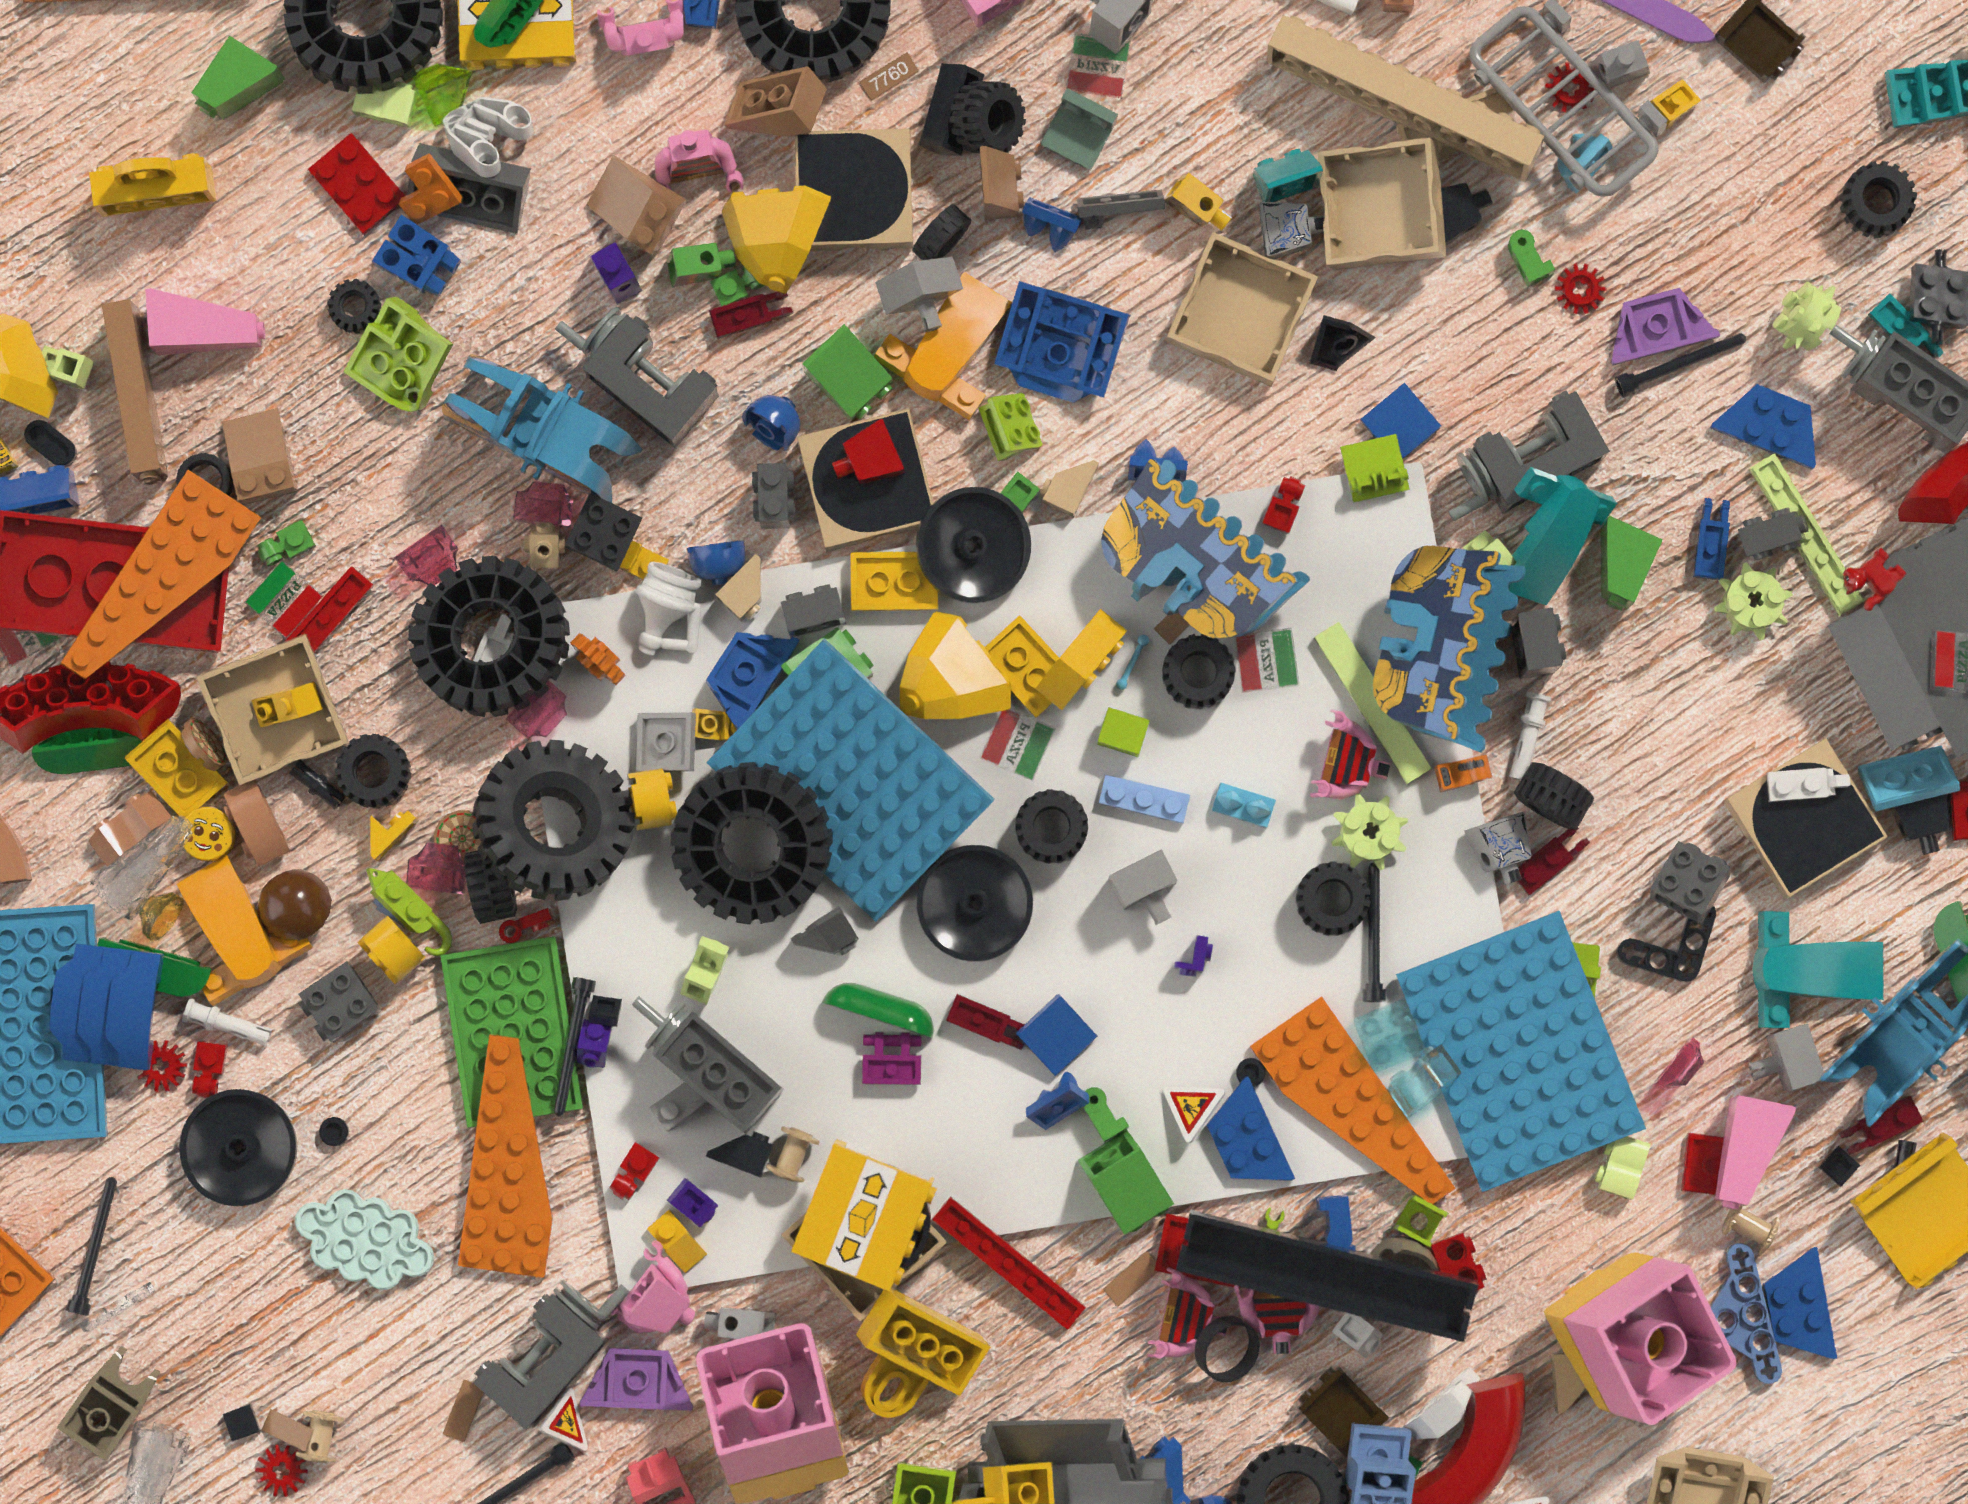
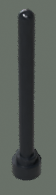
[1615,333,1746,398]
[1362,862,1386,1002]
[553,977,596,1117]
[66,1177,117,1316]
[477,1442,576,1504]

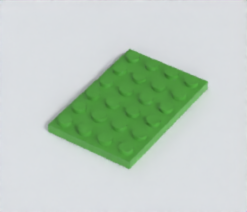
[440,936,583,1128]

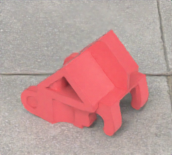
[626,1447,697,1504]

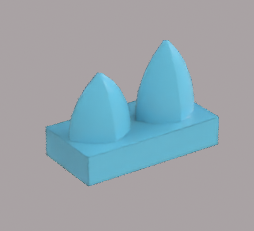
[1557,133,1613,194]
[1212,783,1276,828]

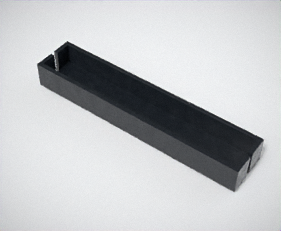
[1176,1209,1478,1342]

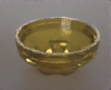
[139,892,184,942]

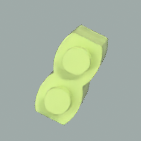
[352,81,418,128]
[1595,1136,1651,1200]

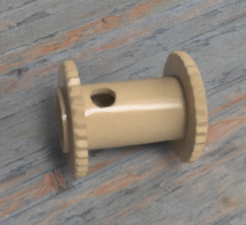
[766,1126,820,1183]
[1722,1206,1780,1254]
[296,1410,344,1463]

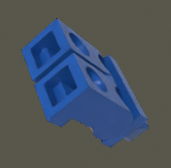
[372,214,461,296]
[1316,1195,1356,1250]

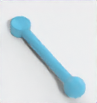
[1116,634,1149,690]

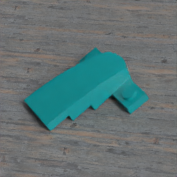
[1884,60,1968,128]
[1509,467,1617,605]
[1752,911,1884,1028]

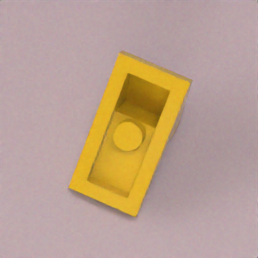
[1650,79,1701,130]
[619,541,670,580]
[370,810,419,861]
[647,1209,707,1273]

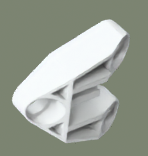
[443,97,534,178]
[1403,1367,1480,1439]

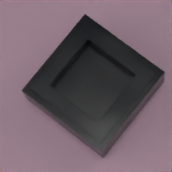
[588,995,622,1027]
[1818,1146,1860,1187]
[222,1404,261,1442]

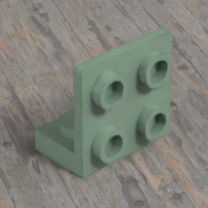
[1041,88,1118,170]

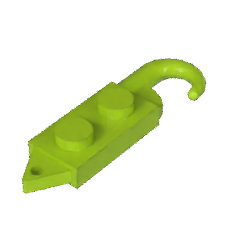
[366,868,452,956]

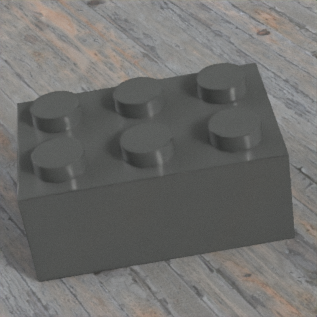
[1510,607,1566,680]

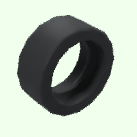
[176,453,233,496]

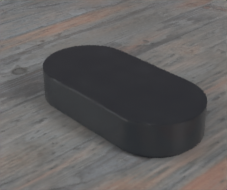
[24,420,77,467]

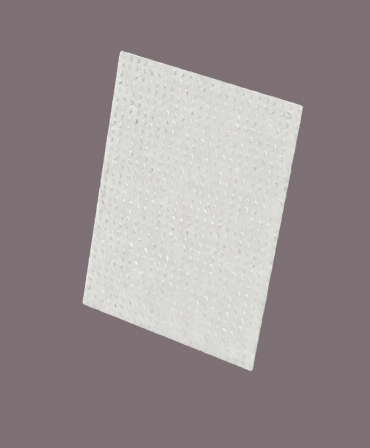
[513,462,1504,1291]

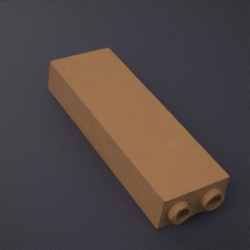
[101,299,168,485]

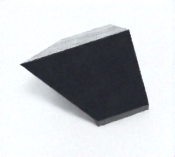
[1309,315,1376,371]

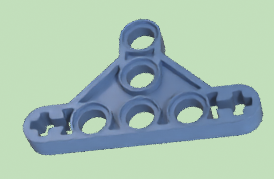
[1710,1243,1782,1384]

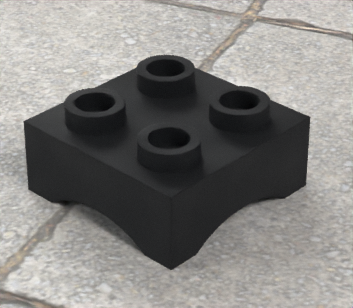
[564,493,642,572]

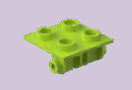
[1340,434,1410,503]

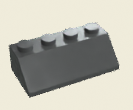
[407,143,531,234]

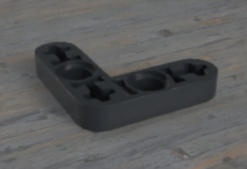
[1616,906,1716,982]

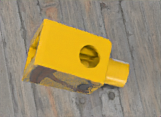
[1164,172,1231,231]

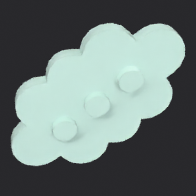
[295,1189,435,1290]

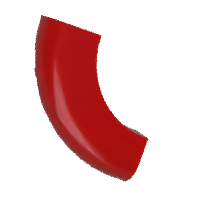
[1898,441,1968,524]
[0,661,181,754]
[1411,1372,1526,1504]

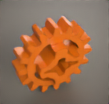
[570,633,626,685]

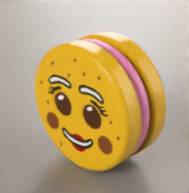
[180,807,236,862]

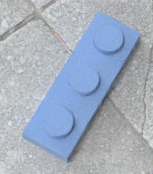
[1099,775,1190,824]

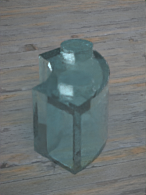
[1387,1044,1462,1119]

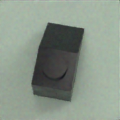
[705,1131,774,1178]

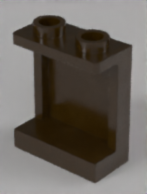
[1715,0,1806,84]
[1297,1366,1389,1458]

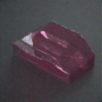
[513,481,575,527]
[394,524,459,586]
[506,680,567,739]
[406,842,466,894]
[1653,1037,1704,1091]

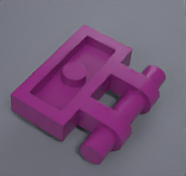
[862,1032,922,1085]

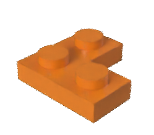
[399,153,463,225]

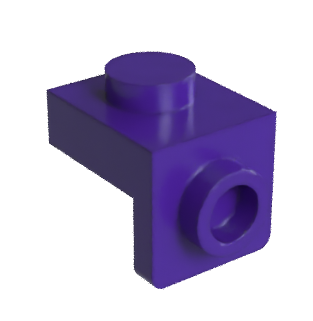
[1174,935,1213,977]
[576,1019,612,1068]
[667,1178,718,1228]

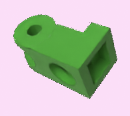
[1508,229,1555,287]
[1083,1087,1129,1142]

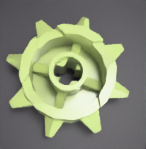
[1773,282,1841,351]
[1714,562,1793,641]
[1331,793,1408,870]

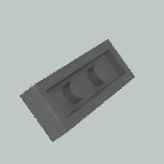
[1076,189,1165,229]

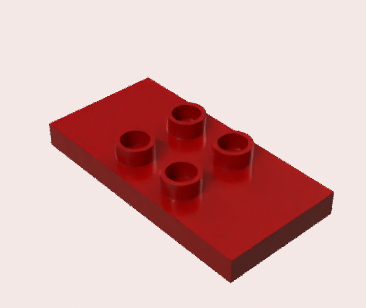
[0,510,229,653]

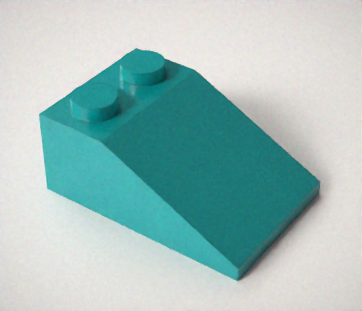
[1253,149,1323,202]

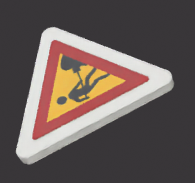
[1163,1086,1225,1143]
[540,1388,588,1451]

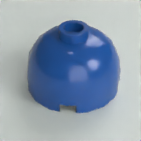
[742,395,801,451]
[687,540,745,585]

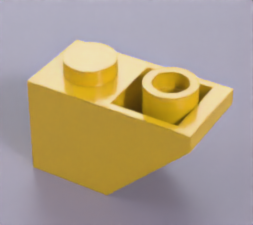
[252,682,323,728]

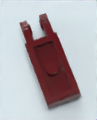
[709,291,793,339]
[1517,828,1590,896]
[946,994,1025,1050]
[1839,1095,1924,1155]

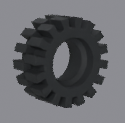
[327,279,381,334]

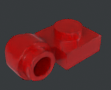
[1262,476,1305,534]
[499,908,554,944]
[192,1041,228,1098]
[609,1142,660,1200]

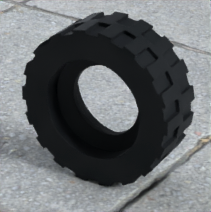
[912,204,972,260]

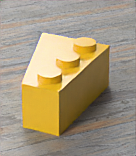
[1035,609,1128,710]

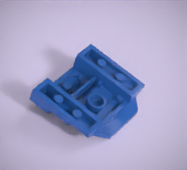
[994,281,1130,403]
[49,943,164,1070]

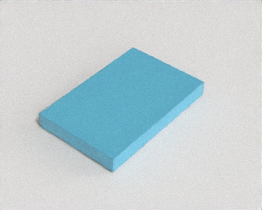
[1858,745,1960,811]

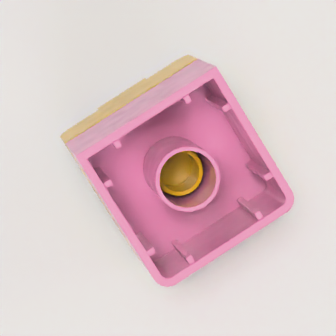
[1544,1252,1736,1425]
[696,1323,849,1504]

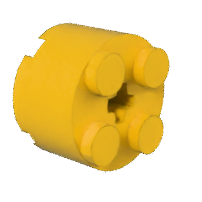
[627,768,677,831]
[357,915,426,985]

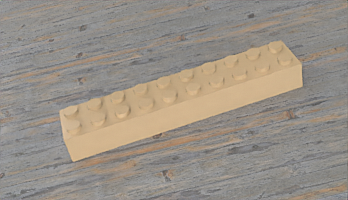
[1267,15,1544,183]

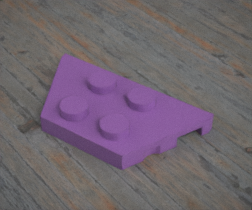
[1611,288,1720,366]
[580,1348,693,1411]

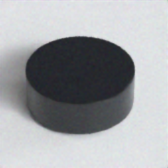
[1236,1058,1266,1087]
[319,1117,349,1146]

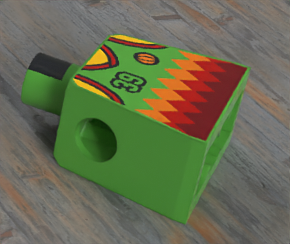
[666,243,736,288]

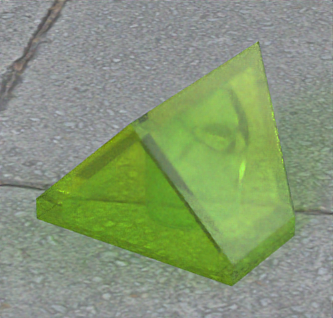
[413,63,472,127]

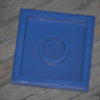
[1360,382,1441,459]
[1016,994,1097,1076]

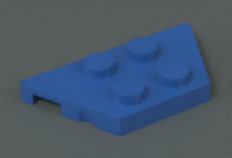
[1710,384,1816,470]
[706,632,800,729]
[1206,1076,1295,1180]
[1763,1247,1837,1359]

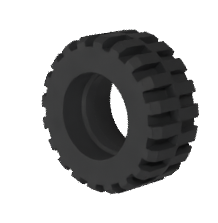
[1236,1444,1349,1504]

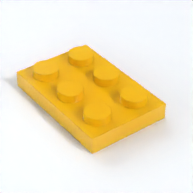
[851,552,938,611]
[985,615,1059,718]
[125,719,228,820]

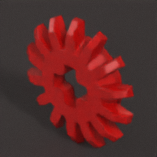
[1545,62,1595,113]
[1555,263,1607,314]
[137,1040,188,1092]
[255,1444,308,1497]

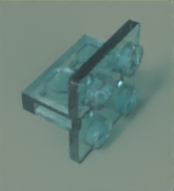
[1353,998,1426,1073]

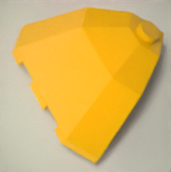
[721,185,831,294]
[0,313,58,419]
[899,611,1011,719]

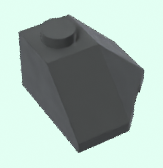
[790,906,859,955]

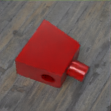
[832,419,905,484]

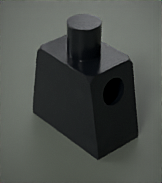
[1441,183,1493,246]
[1890,794,1949,855]

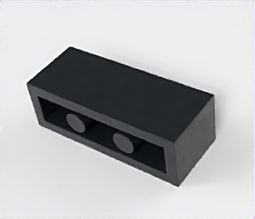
[919,63,985,156]

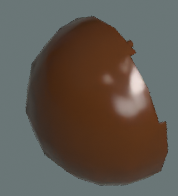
[257,869,332,941]

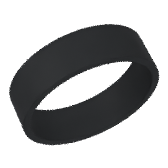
[1195,1316,1260,1383]

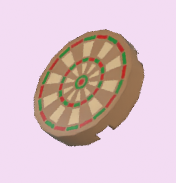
[181,718,228,771]
[434,810,481,868]

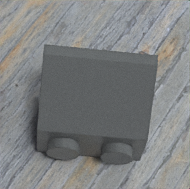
[781,584,846,638]

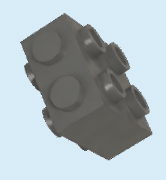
[752,463,795,529]
[1738,508,1809,560]
[1650,841,1730,925]
[298,961,382,1043]

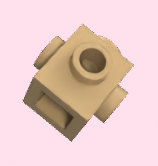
[524,522,566,568]

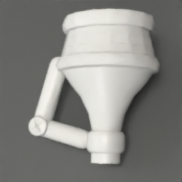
[636,562,701,655]

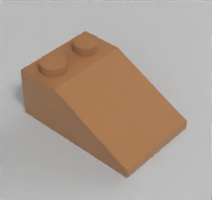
[724,66,827,137]
[980,146,1024,220]
[586,155,687,254]
[222,408,299,505]

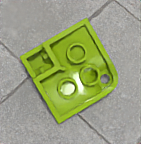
[343,297,453,412]

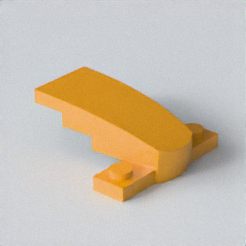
[874,272,1012,421]
[176,855,313,1006]

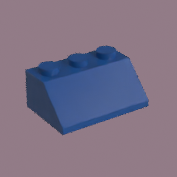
[0,465,80,514]

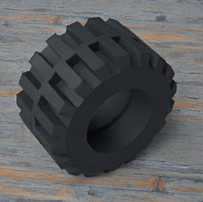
[950,81,1026,153]
[1840,161,1917,238]
[1162,634,1236,709]
[335,734,411,809]
[1514,762,1594,830]
[1015,789,1088,864]
[464,850,517,924]
[1296,861,1370,936]

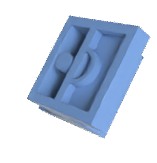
[1345,1424,1416,1504]

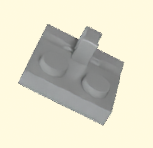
[636,712,696,772]

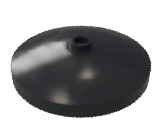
[916,487,1031,603]
[916,845,1033,962]
[179,1089,297,1206]

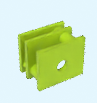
[1097,707,1150,757]

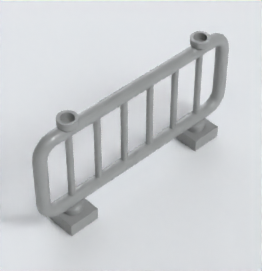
[1469,0,1668,197]

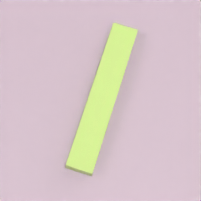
[1749,453,1865,616]
[1314,622,1432,785]

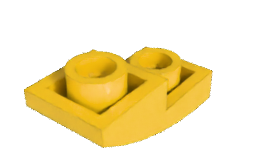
[692,708,737,741]

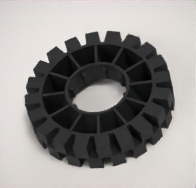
[283,0,443,94]
[735,0,891,83]
[408,556,570,717]
[472,740,635,901]
[670,762,833,924]

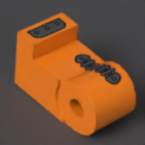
[1434,755,1493,793]

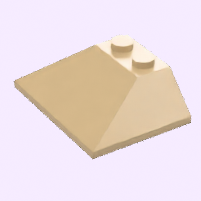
[1647,1447,1774,1504]

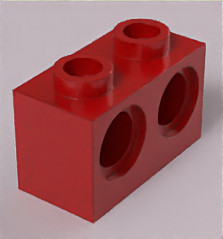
[1430,1232,1487,1290]

